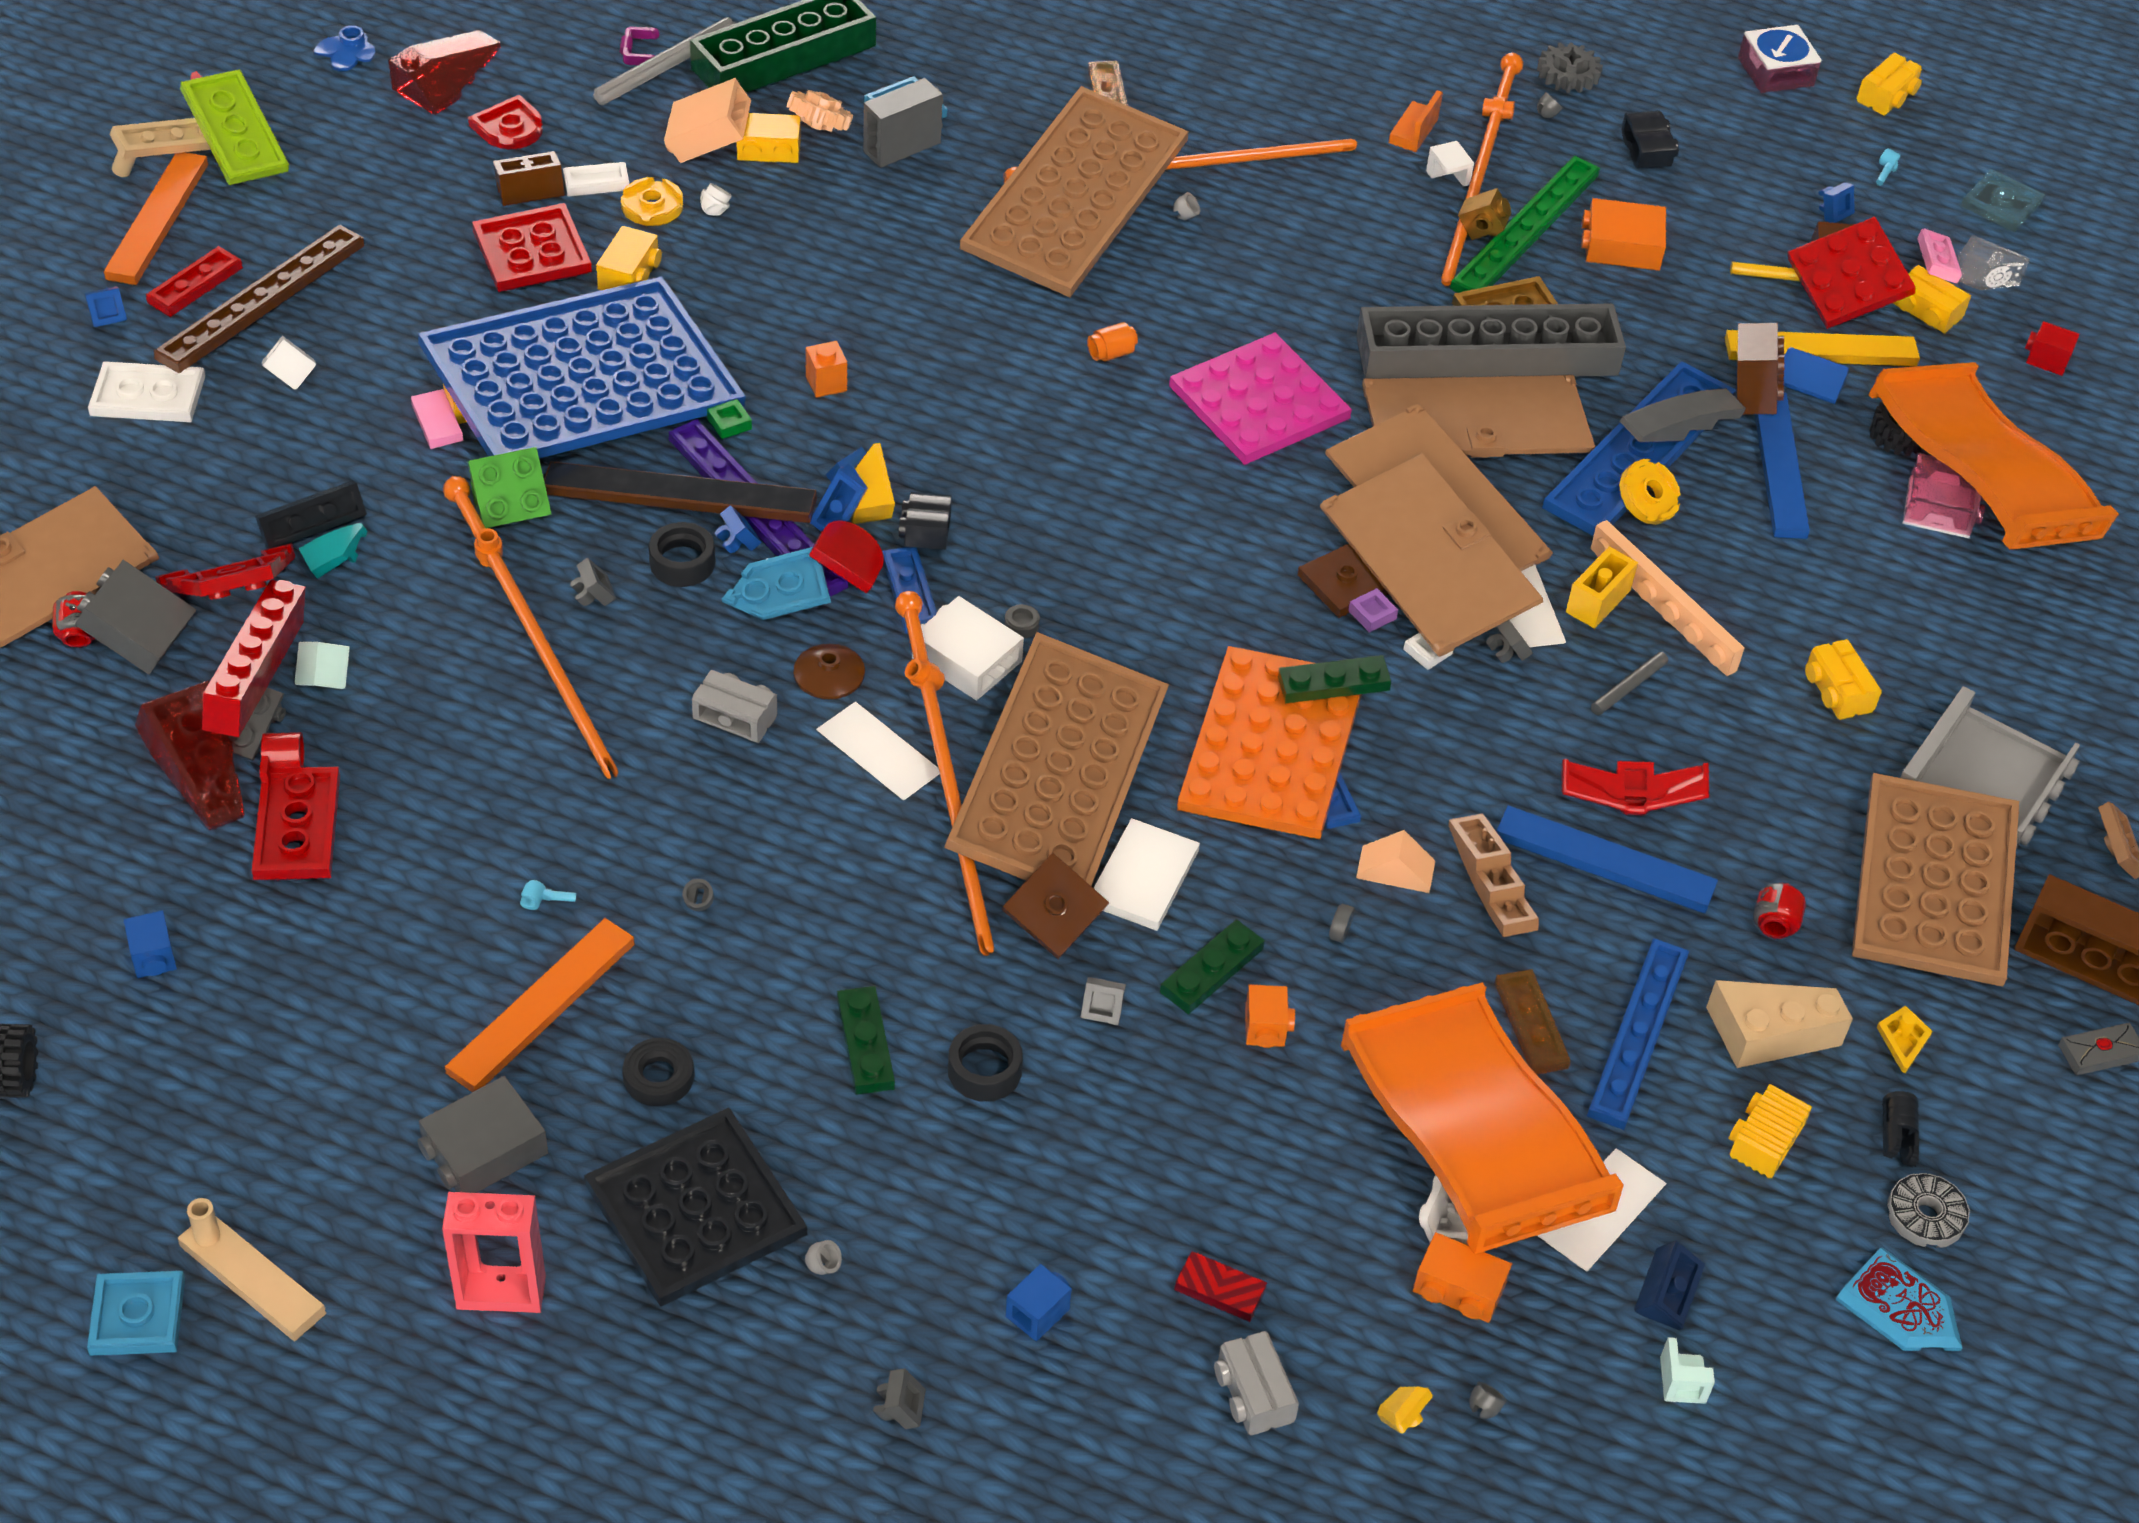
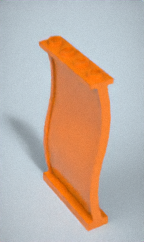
[1868,362,2119,550]
[1341,982,1624,1254]

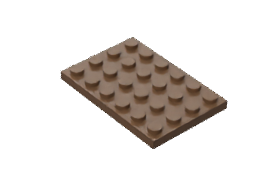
[1852,773,2020,987]

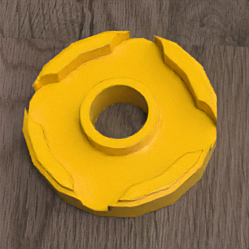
[621,177,683,226]
[1619,459,1680,525]

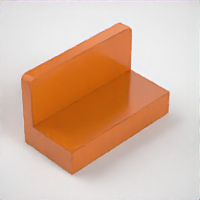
[1389,90,1443,152]

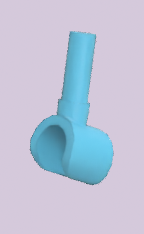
[1876,148,1900,186]
[520,880,576,910]

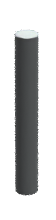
[1591,652,1669,716]

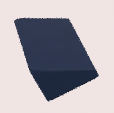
[1634,1240,1705,1330]

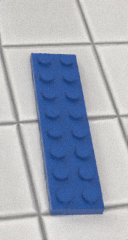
[1542,361,1737,536]

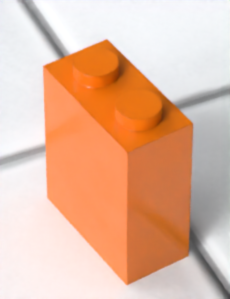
[1581,198,1666,271]

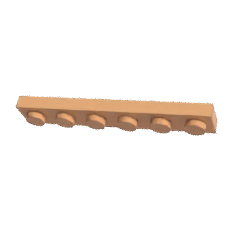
[1590,520,1745,676]

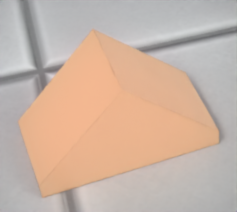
[1356,830,1435,893]

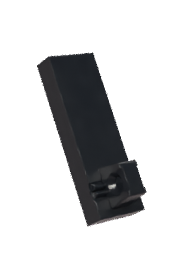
[255,480,367,549]

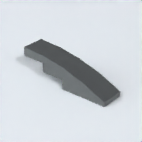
[1620,388,1746,442]

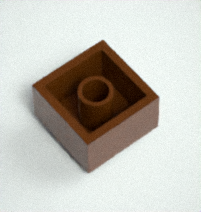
[1737,323,1784,414]

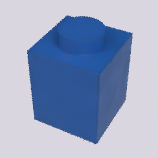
[123,910,177,979]
[1005,1264,1072,1342]

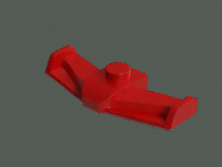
[1561,759,1709,816]

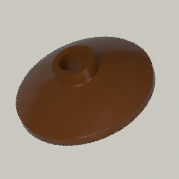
[794,644,865,699]

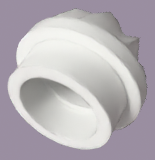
[700,183,732,216]

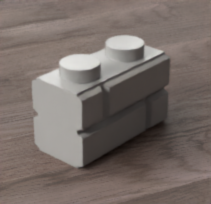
[692,670,777,743]
[1214,1331,1299,1435]

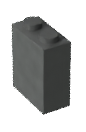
[863,78,944,168]
[75,559,197,675]
[417,1075,548,1193]

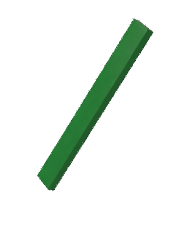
[1450,156,1600,293]

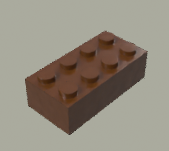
[2014,874,2139,1005]

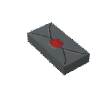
[2058,1022,2139,1076]

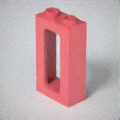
[442,1192,546,1313]

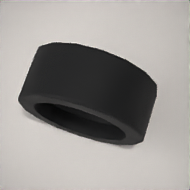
[648,522,716,587]
[948,1024,1023,1101]

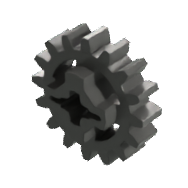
[1537,42,1603,93]

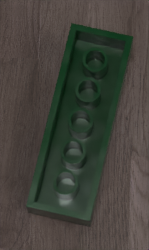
[690,0,876,92]

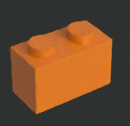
[1412,1232,1512,1323]

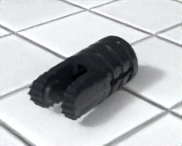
[1882,1091,1919,1167]

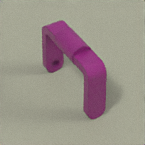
[620,27,659,65]

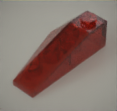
[388,30,501,115]
[135,680,245,831]

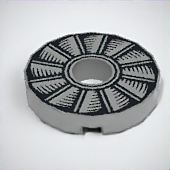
[1887,1173,1970,1248]

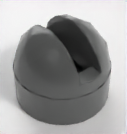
[1537,92,1563,119]
[682,879,714,912]
[1469,1381,1507,1419]

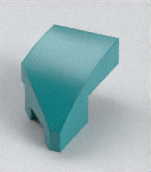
[299,523,368,579]

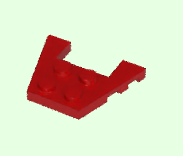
[155,543,296,600]

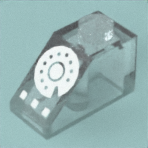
[1957,235,2030,290]

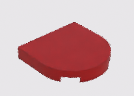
[468,94,543,150]
[809,521,884,593]

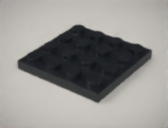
[584,1107,808,1307]

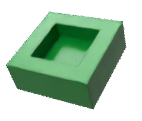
[707,399,752,439]

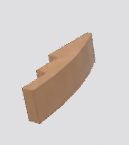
[1449,814,1539,937]

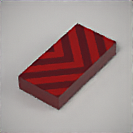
[1174,1251,1267,1322]

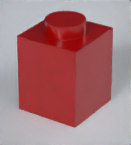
[2025,321,2080,376]

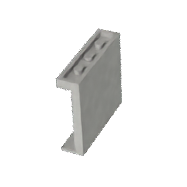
[1900,686,2080,849]

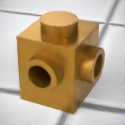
[1458,188,1511,240]

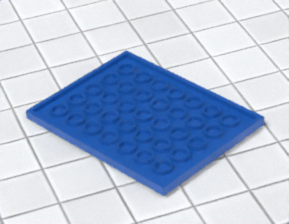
[418,276,746,458]

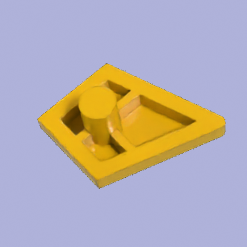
[1877,1005,1933,1073]
[1377,1387,1433,1434]

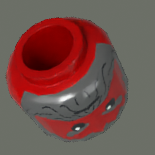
[53,591,95,647]
[1753,883,1806,939]

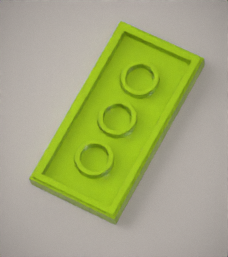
[180,69,289,185]

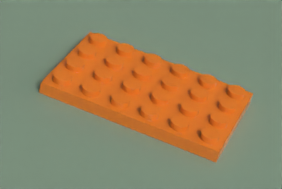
[1177,646,1362,840]

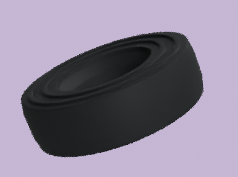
[622,1038,695,1106]

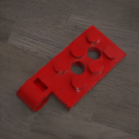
[251,732,340,880]

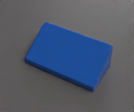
[1784,347,1849,404]
[810,464,868,532]

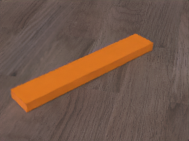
[104,152,208,285]
[445,918,635,1092]

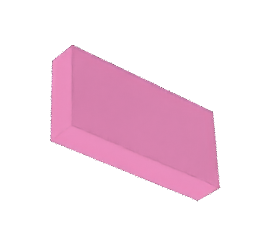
[411,389,463,449]

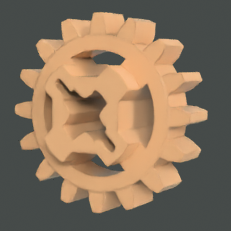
[786,90,853,132]

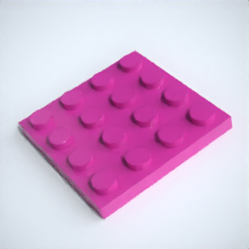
[1169,333,1352,465]

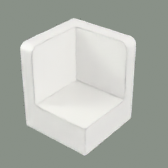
[1426,141,1474,187]
[262,336,316,389]

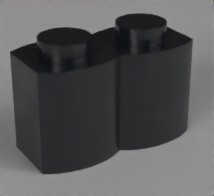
[1621,111,1679,168]
[899,492,952,550]

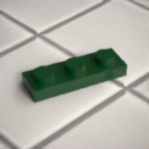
[1278,655,1391,704]
[1160,919,1265,1015]
[837,986,895,1095]

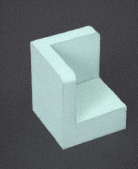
[295,642,350,689]
[1660,1337,1715,1404]

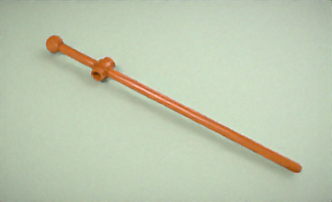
[1441,53,1523,286]
[1004,139,1357,183]
[443,476,618,779]
[895,591,994,956]

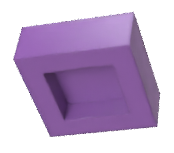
[1348,588,1398,633]

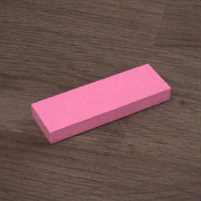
[1917,229,1962,283]

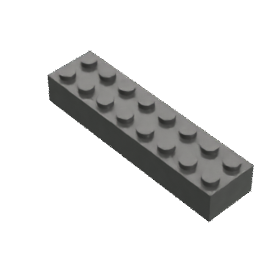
[1356,303,1626,379]

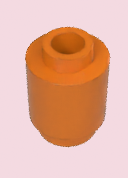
[1087,322,1138,362]

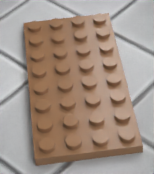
[960,86,1189,297]
[944,632,1169,886]

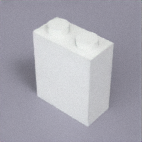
[912,596,1024,701]

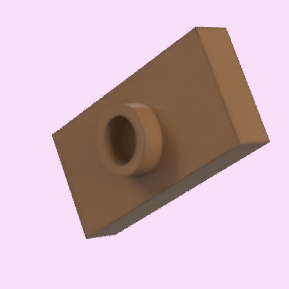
[2098,802,2139,879]

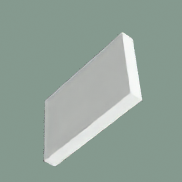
[88,362,205,422]
[1094,818,1200,931]

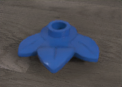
[314,25,376,72]

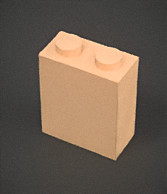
[664,78,751,163]

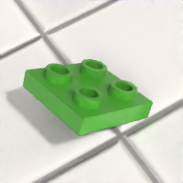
[467,447,551,528]

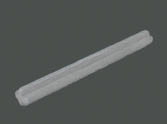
[593,17,735,105]

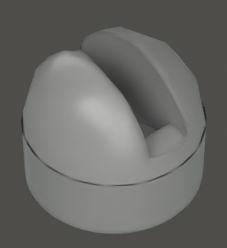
[1173,192,1200,220]
[805,1240,842,1275]

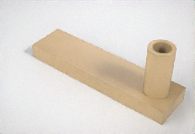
[110,118,211,177]
[178,1198,326,1342]

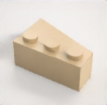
[1706,980,1853,1068]

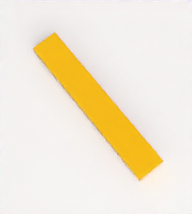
[1725,330,1920,366]

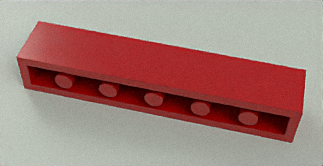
[202,580,306,737]

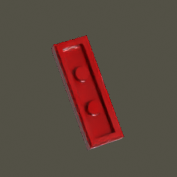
[146,246,243,317]

